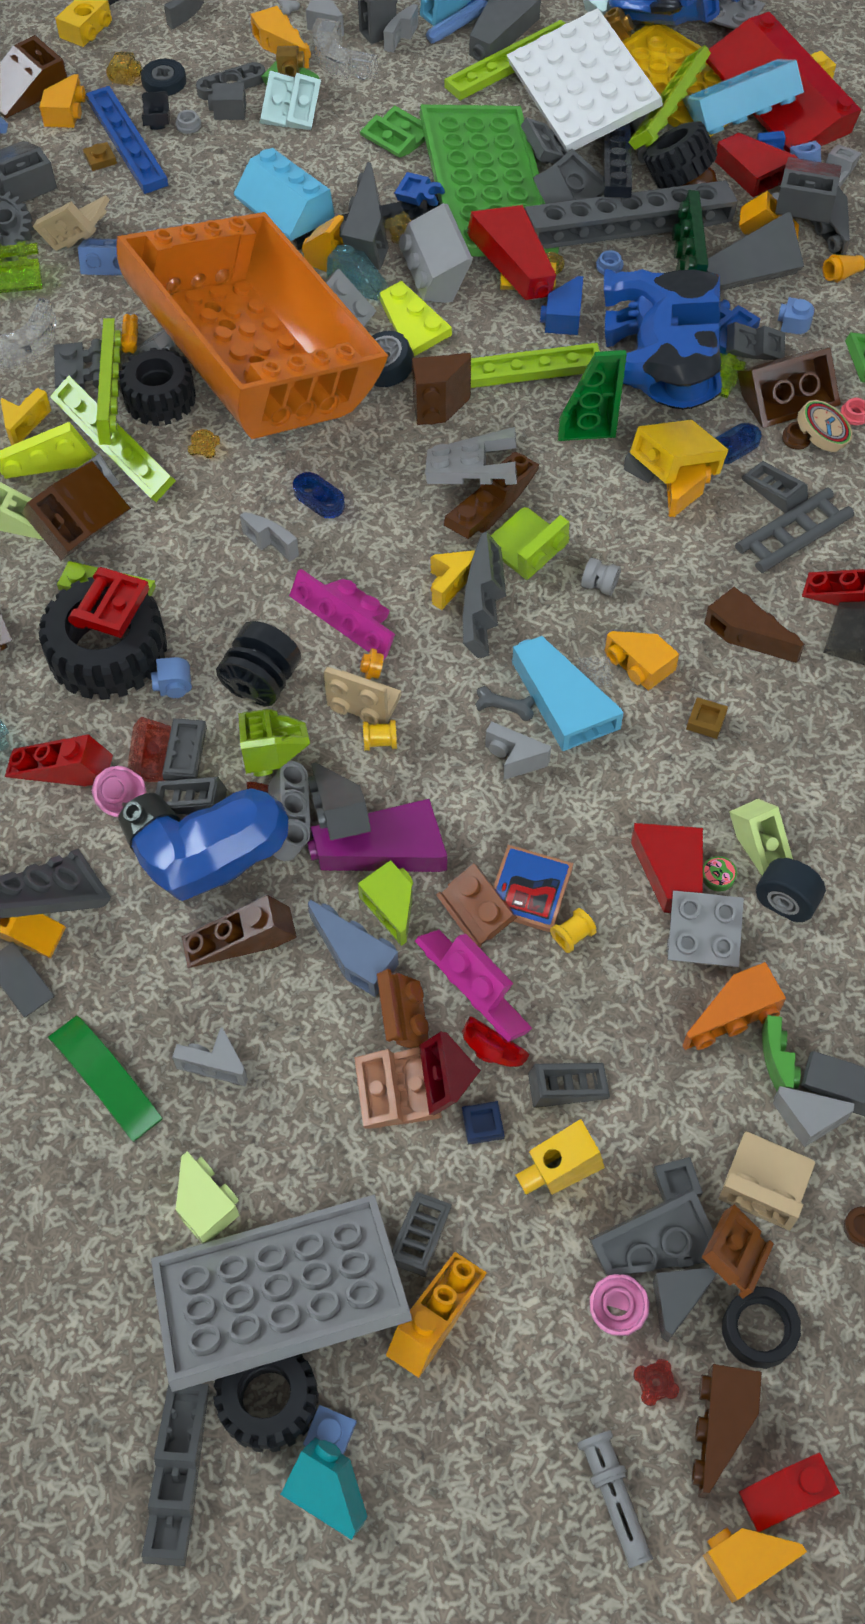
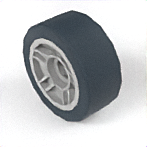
[372,331,414,387]

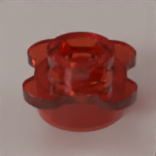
[633,1359,679,1406]

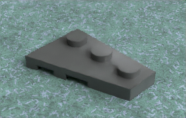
[589,1188,714,1276]

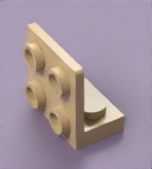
[33,195,110,251]
[324,667,401,724]
[718,1132,815,1231]

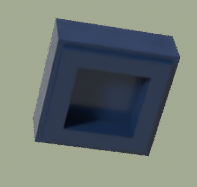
[462,1101,505,1145]

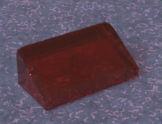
[128,717,171,782]

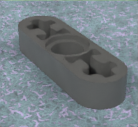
[196,62,265,100]

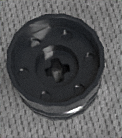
[216,621,301,707]

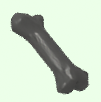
[475,686,535,721]

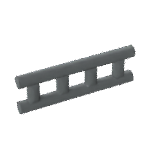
[735,487,854,573]

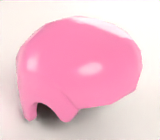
[91,765,147,817]
[590,1274,650,1336]

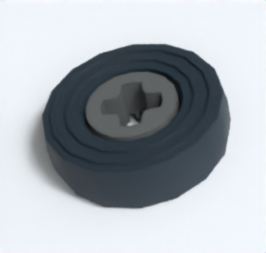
[141,58,186,96]

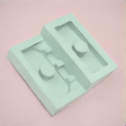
[259,71,321,130]

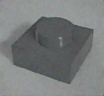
[653,1157,703,1202]

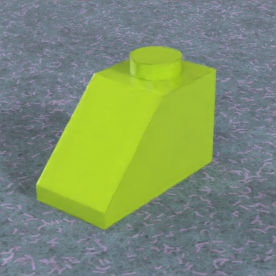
[358,860,414,946]

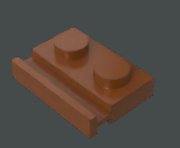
[436,863,517,948]
[377,969,429,1049]
[702,1204,774,1299]

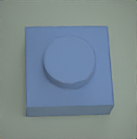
[303,1405,357,1455]

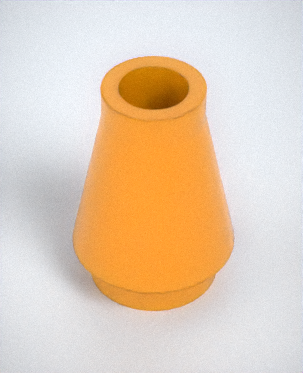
[822,254,865,283]

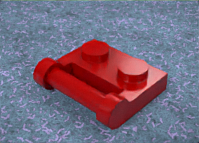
[68,567,150,638]

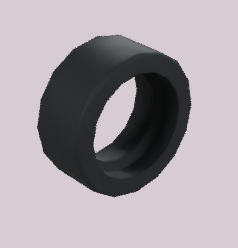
[722,1286,801,1369]

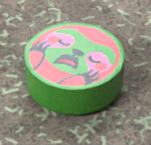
[703,856,737,891]

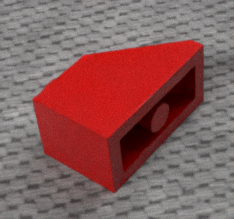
[738,1452,840,1532]

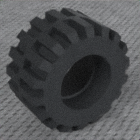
[643,121,717,189]
[119,348,196,426]
[213,1354,319,1453]

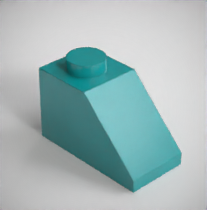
[280,1437,368,1540]

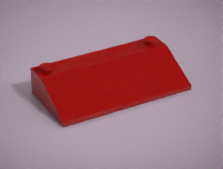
[706,12,861,153]

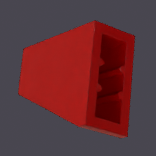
[715,132,799,197]
[631,823,703,913]

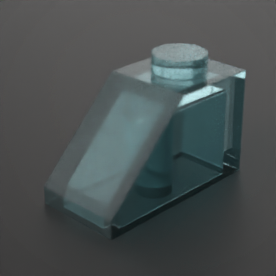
[327,245,388,301]

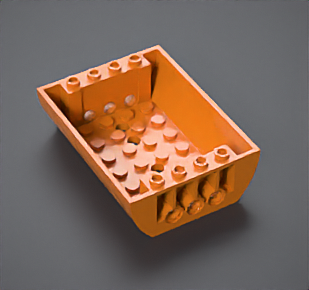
[116,212,389,439]

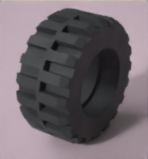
[39,577,167,700]

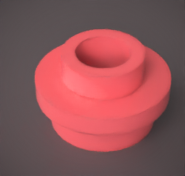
[840,398,865,425]

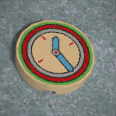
[797,400,852,452]

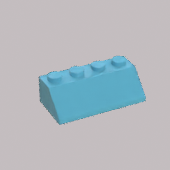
[683,59,804,135]
[234,148,335,241]

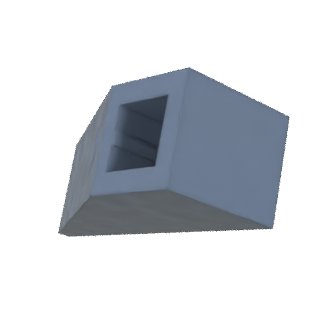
[308,899,399,997]

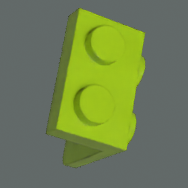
[490,507,570,580]

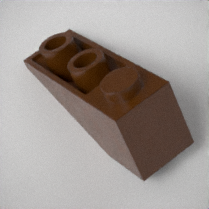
[704,587,805,663]
[182,895,297,968]
[692,1364,762,1498]

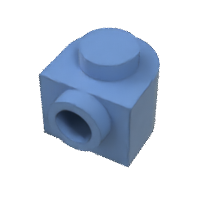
[790,141,821,162]
[777,297,814,334]
[151,657,192,698]

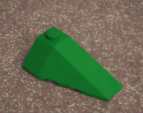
[557,350,627,441]

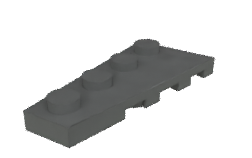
[0,849,111,918]

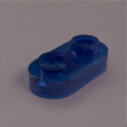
[715,423,762,464]
[293,472,345,518]

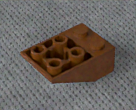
[0,35,67,119]
[22,461,131,561]

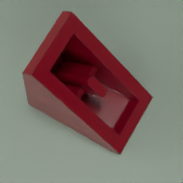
[419,1031,481,1115]

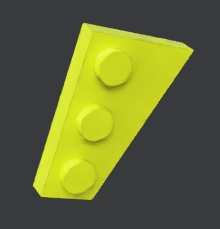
[379,281,452,357]
[0,422,97,479]

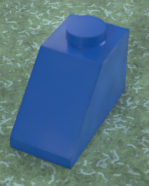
[540,276,584,335]

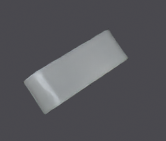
[268,761,310,861]

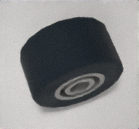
[756,858,826,922]

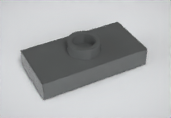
[162,718,207,780]

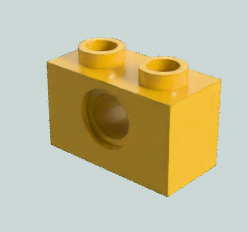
[55,0,112,47]

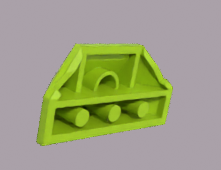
[238,709,310,777]

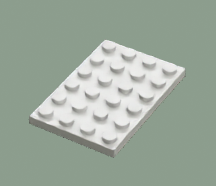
[507,8,663,153]

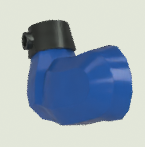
[118,788,288,901]

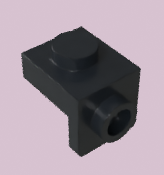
[142,91,170,130]

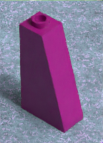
[307,799,447,872]

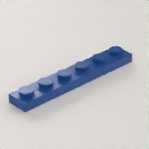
[86,86,169,194]

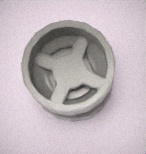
[581,557,621,596]

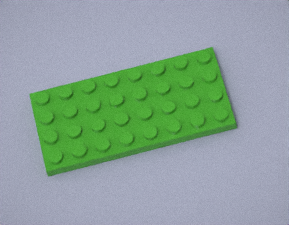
[419,104,559,257]

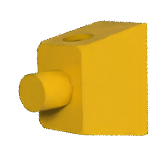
[515,1119,605,1195]

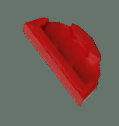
[462,1016,530,1067]

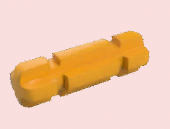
[121,314,139,354]

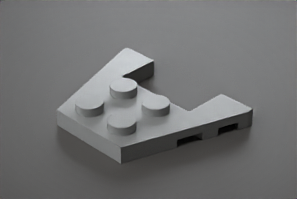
[425,427,517,485]

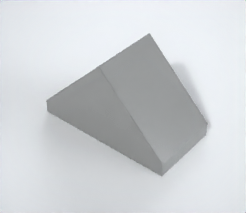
[306,0,344,36]
[773,1086,854,1147]

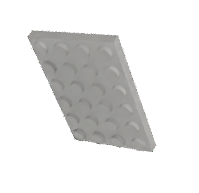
[151,1194,412,1392]

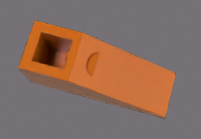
[683,962,786,1050]

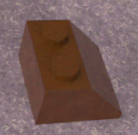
[412,353,471,425]

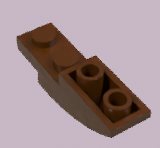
[444,451,540,539]

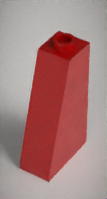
[467,205,556,300]

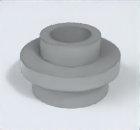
[175,110,201,134]

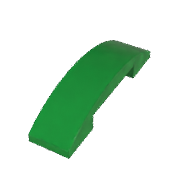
[48,1015,163,1142]

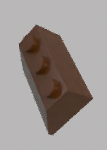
[737,347,841,428]

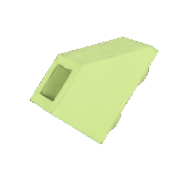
[176,1151,240,1244]

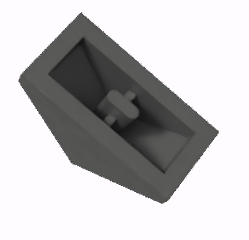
[652,1268,717,1342]

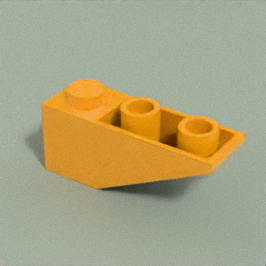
[250,6,311,69]
[386,1252,487,1378]

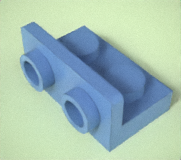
[78,238,122,275]

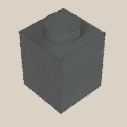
[208,83,247,120]

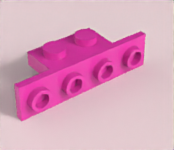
[289,569,395,660]
[415,929,532,1042]

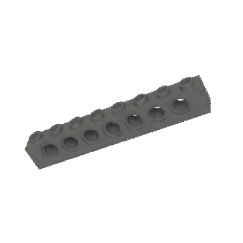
[524,180,738,249]

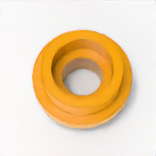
[360,648,384,680]

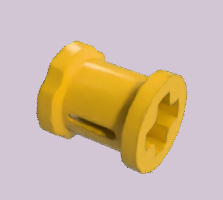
[363,720,397,751]
[550,908,597,953]

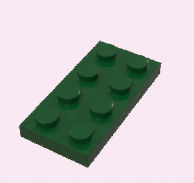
[672,190,708,271]

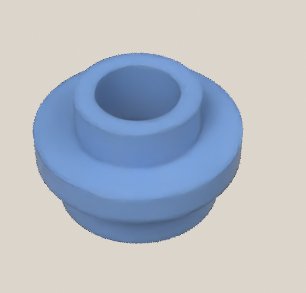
[596,250,624,275]

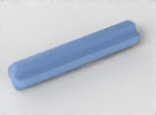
[426,0,487,44]

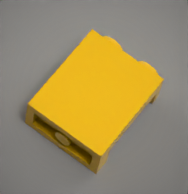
[630,420,729,484]

